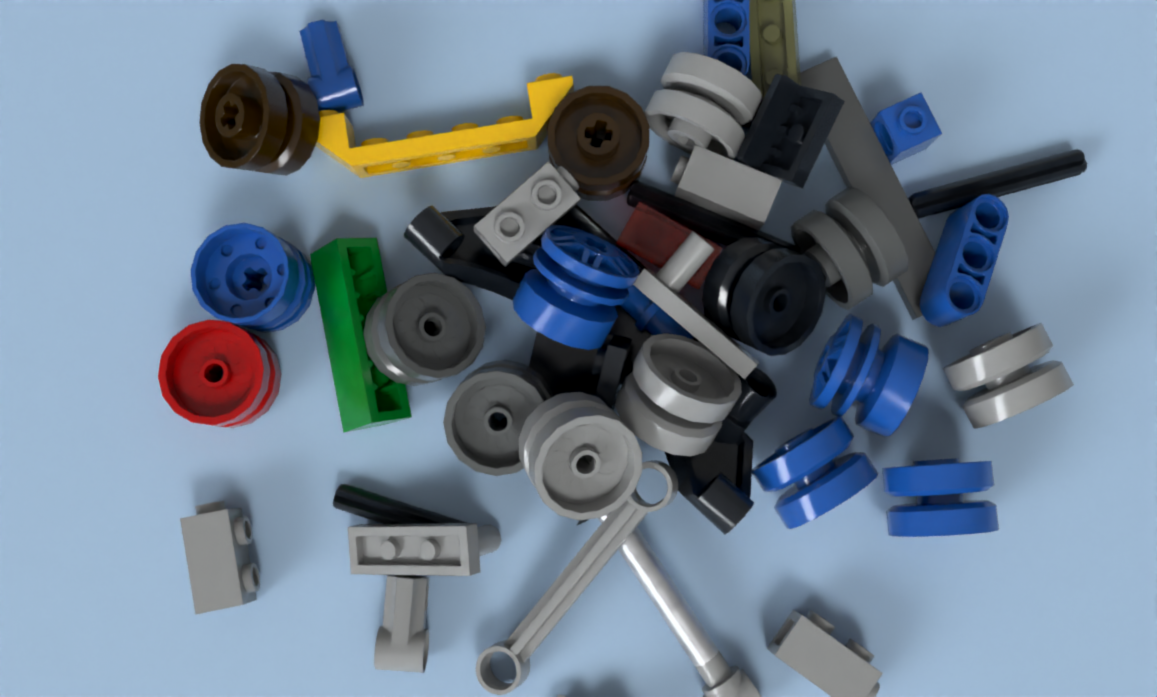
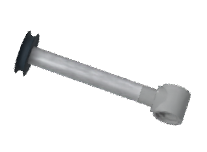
[577,513,761,697]

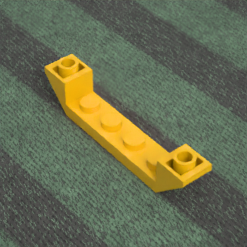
[315,73,574,178]

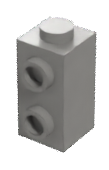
[671,145,782,230]
[473,161,581,267]
[180,501,260,615]
[767,610,883,697]

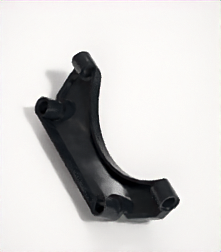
[404,204,777,535]

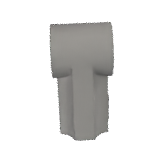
[374,575,429,673]

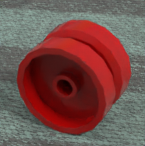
[158,319,282,428]

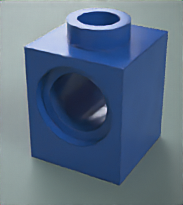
[870,92,942,165]

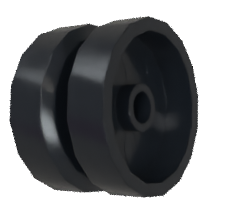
[702,237,826,356]

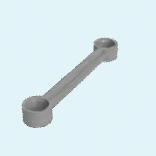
[476,460,678,695]

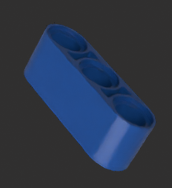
[703,0,750,76]
[920,194,1009,327]

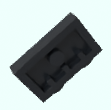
[529,332,632,410]

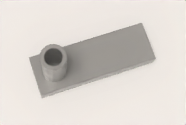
[634,231,760,380]
[348,523,501,576]

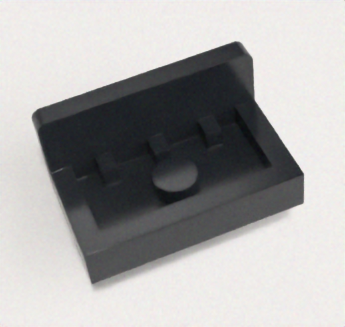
[737,74,845,189]

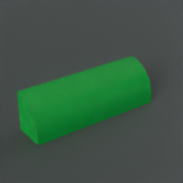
[310,238,412,433]

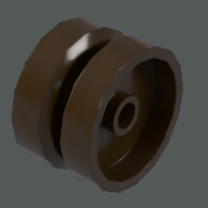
[199,64,320,176]
[548,86,649,201]

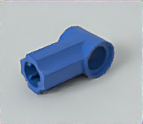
[299,19,364,113]

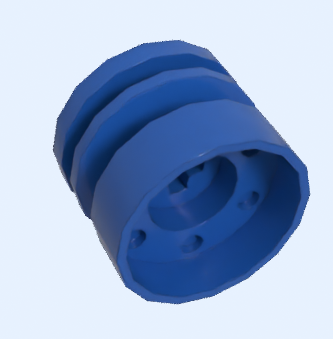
[190,223,315,333]
[513,225,640,350]
[809,313,929,437]

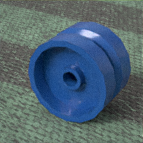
[751,416,878,529]
[882,458,999,537]

